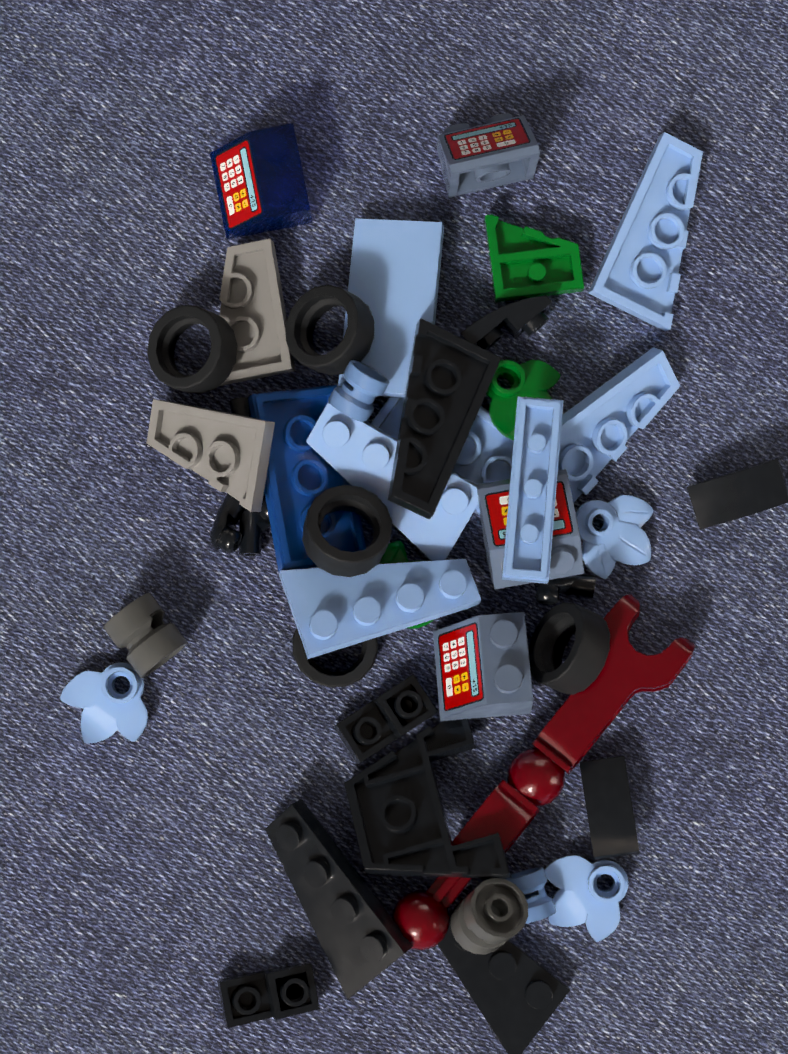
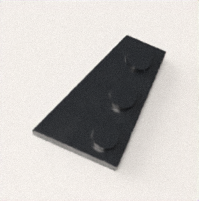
[437,916,570,1054]

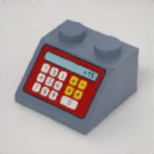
[437,113,540,198]
[476,469,584,589]
[433,612,533,721]

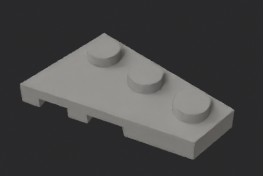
[219,238,296,386]
[146,399,275,512]

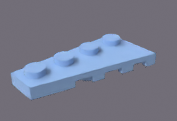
[588,132,703,332]
[558,347,680,503]
[306,401,479,561]
[279,559,481,659]

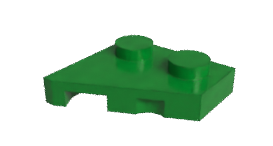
[484,214,584,302]

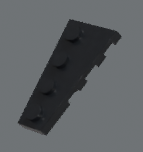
[388,318,501,519]
[265,799,413,999]

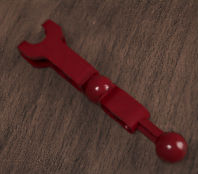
[392,594,696,950]

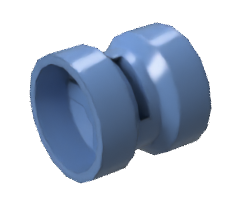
[328,360,390,422]
[506,867,556,924]

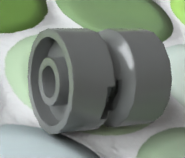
[103,593,188,678]
[451,878,528,955]

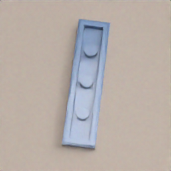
[502,396,563,584]

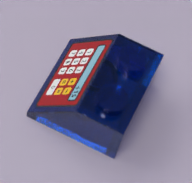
[210,123,313,240]

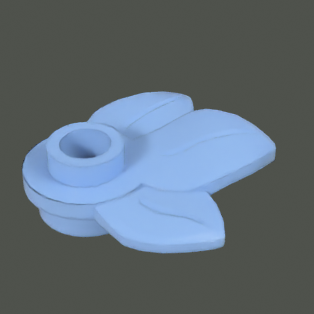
[576,495,653,579]
[60,662,148,744]
[544,855,628,942]

